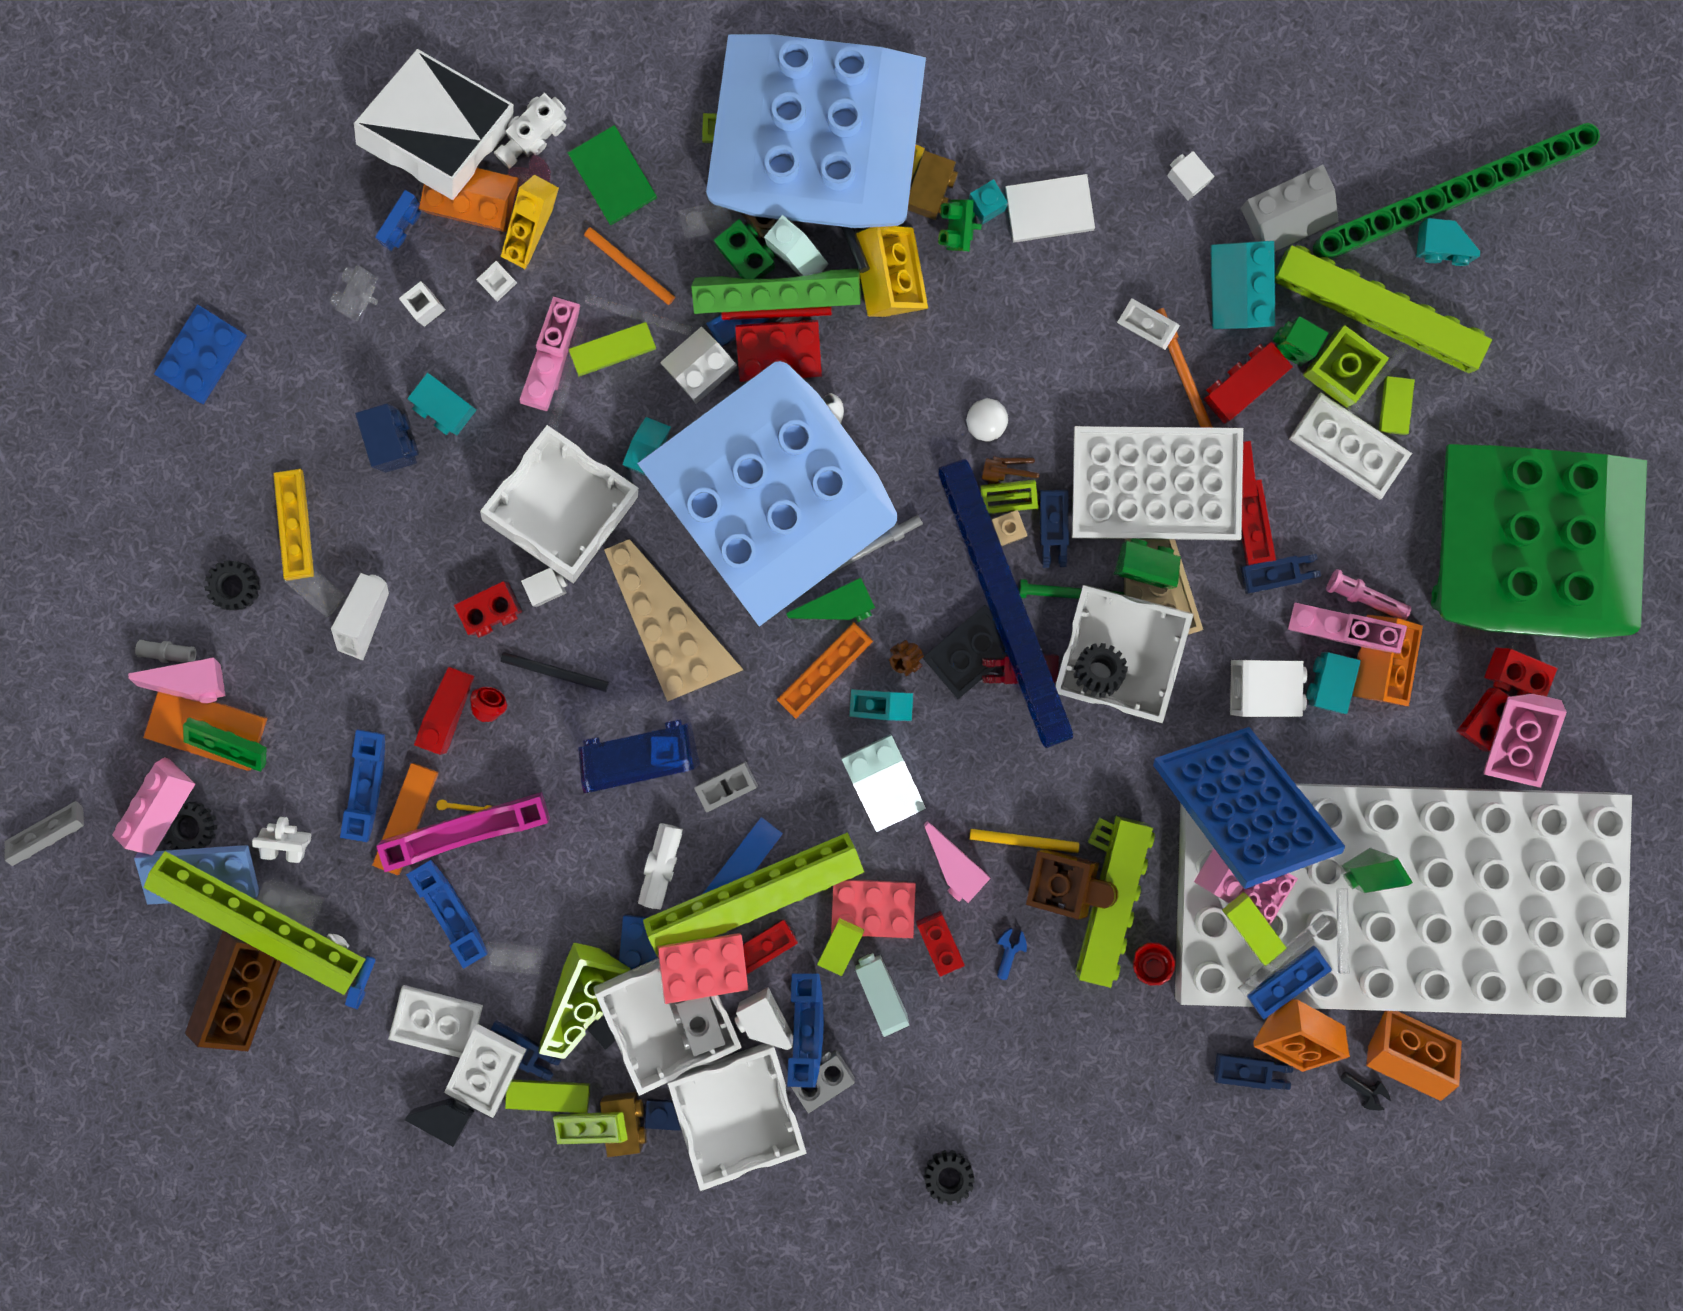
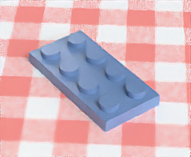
[134,845,259,905]

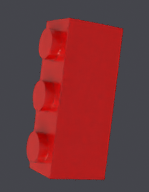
[1203,342,1293,424]

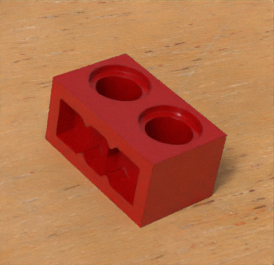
[454,581,523,638]
[1484,647,1558,697]
[1456,688,1510,752]
[916,910,965,977]

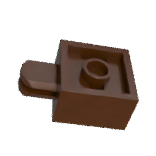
[1026,849,1119,920]

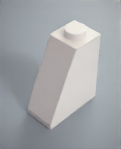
[331,573,389,660]

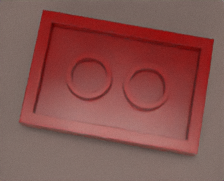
[735,320,822,382]

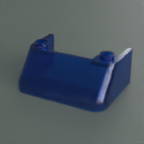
[578,719,700,793]

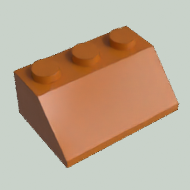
[419,168,519,233]
[1353,615,1423,706]
[1253,999,1350,1072]
[1366,1011,1462,1101]

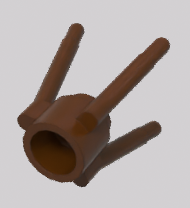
[982,456,1040,506]

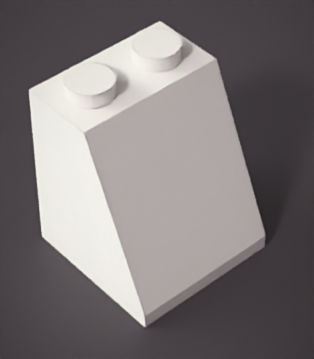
[1230,660,1307,717]

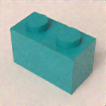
[408,372,477,436]
[1306,652,1361,714]

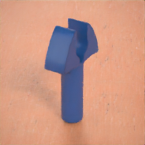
[997,927,1027,980]
[345,956,376,1009]

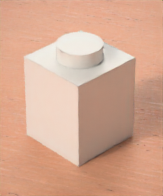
[1167,151,1214,201]
[399,281,446,327]
[521,568,568,607]

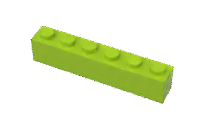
[1075,816,1155,988]

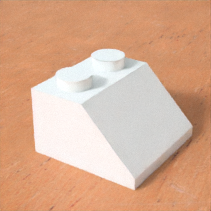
[660,327,737,404]
[735,987,794,1050]

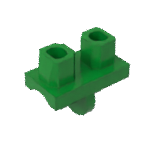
[938,199,982,252]

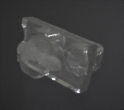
[330,265,378,322]

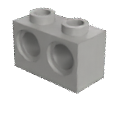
[694,761,758,813]
[791,1050,855,1114]

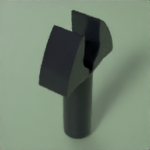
[1340,1071,1391,1111]

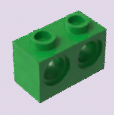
[714,219,776,279]
[1272,316,1328,366]

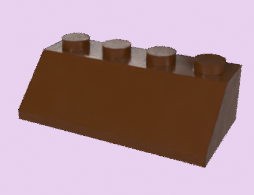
[185,931,282,1052]

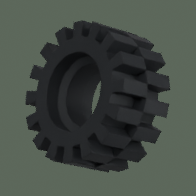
[204,560,261,611]
[1073,643,1128,698]
[164,802,217,850]
[924,1150,975,1205]

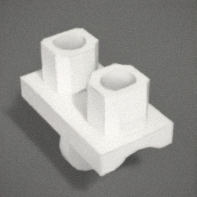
[252,817,311,863]

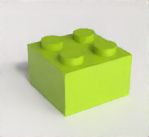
[1303,325,1389,408]

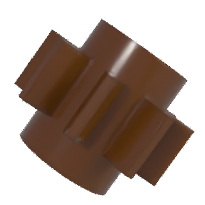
[889,640,924,676]

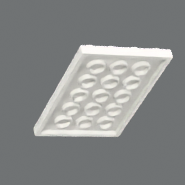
[1072,426,1243,540]

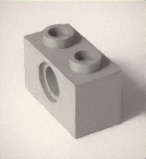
[671,997,725,1056]

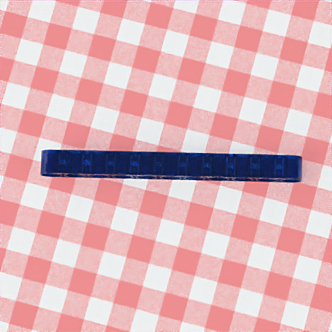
[938,459,1073,748]

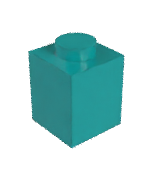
[968,179,1008,225]

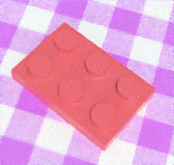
[831,880,916,938]
[657,933,748,1004]

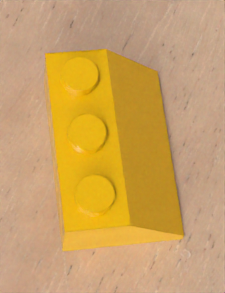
[856,226,928,317]

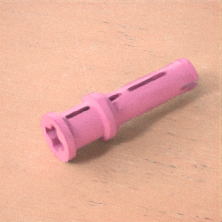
[1326,569,1411,620]

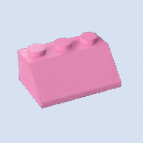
[1483,694,1567,788]
[112,757,195,855]

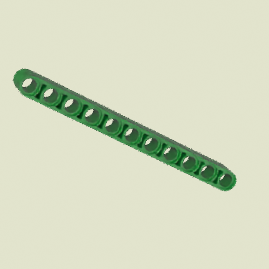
[1313,123,1600,259]

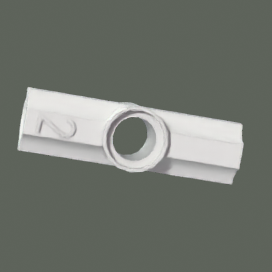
[638,823,683,910]

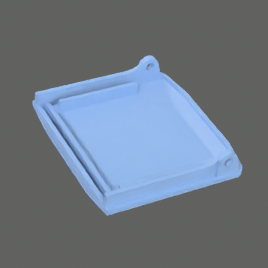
[706,34,926,228]
[637,361,897,626]

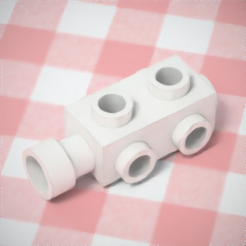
[494,93,567,169]

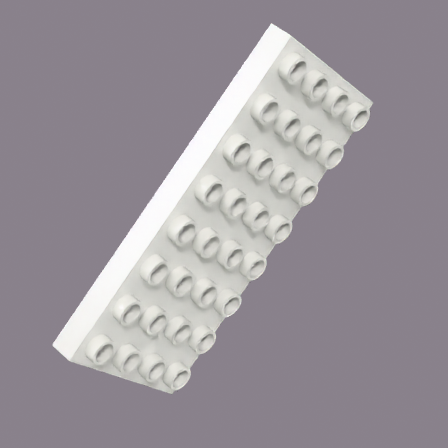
[1175,783,1632,1017]

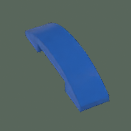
[340,729,385,842]
[703,817,783,894]
[406,860,488,969]
[787,974,824,1087]

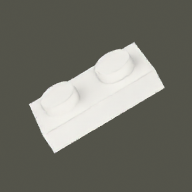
[1117,298,1180,350]

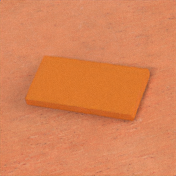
[143,692,267,771]

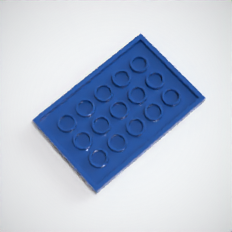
[1153,727,1345,889]

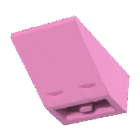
[1194,849,1298,925]

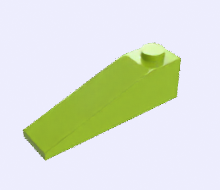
[538,943,631,1059]

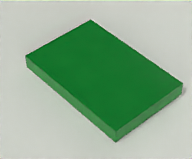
[568,125,657,226]

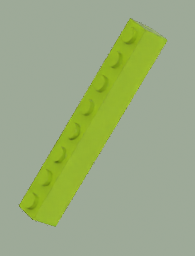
[1275,245,1492,373]
[643,832,864,959]
[143,851,366,995]

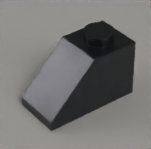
[405,1098,475,1147]

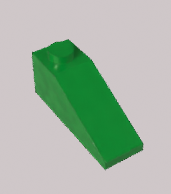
[786,578,875,622]
[1342,848,1413,893]

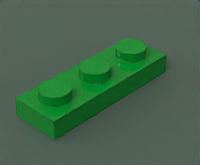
[183,717,267,772]

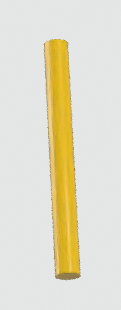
[969,829,1079,853]

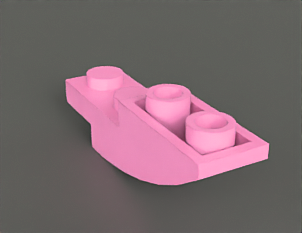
[520,297,580,411]
[1288,603,1407,654]

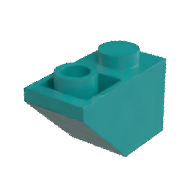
[1416,218,1480,266]

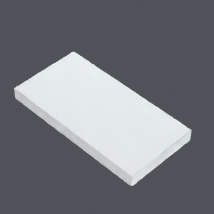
[1289,393,1412,500]

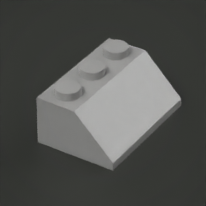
[1241,165,1339,252]

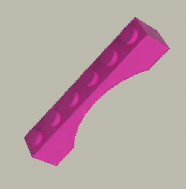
[376,792,550,872]

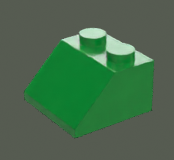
[1113,538,1181,590]

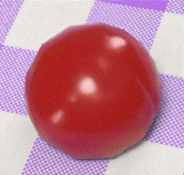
[1133,943,1175,986]

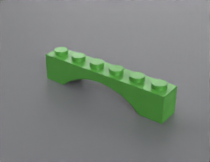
[691,269,861,314]

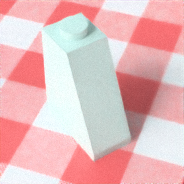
[764,215,828,276]
[855,953,909,1037]

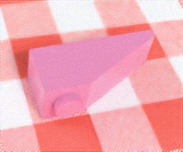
[128,658,225,703]
[924,821,990,903]

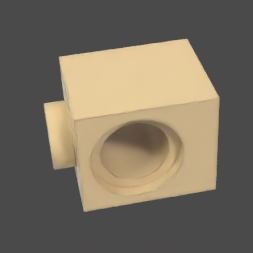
[989,510,1027,547]

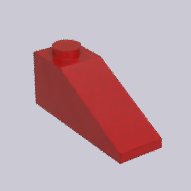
[414,667,475,755]

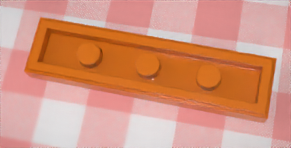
[777,622,873,719]
[372,763,439,875]

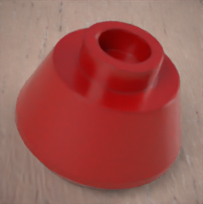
[470,687,507,722]

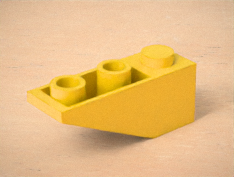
[501,175,559,269]

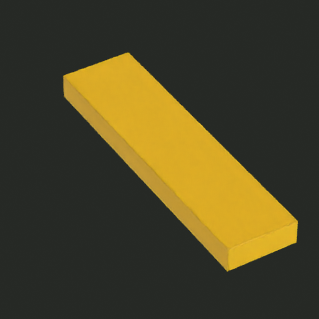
[273,469,314,581]

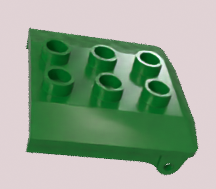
[1431,444,1647,639]

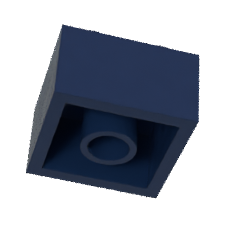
[355,403,419,473]

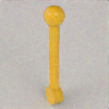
[436,799,492,812]

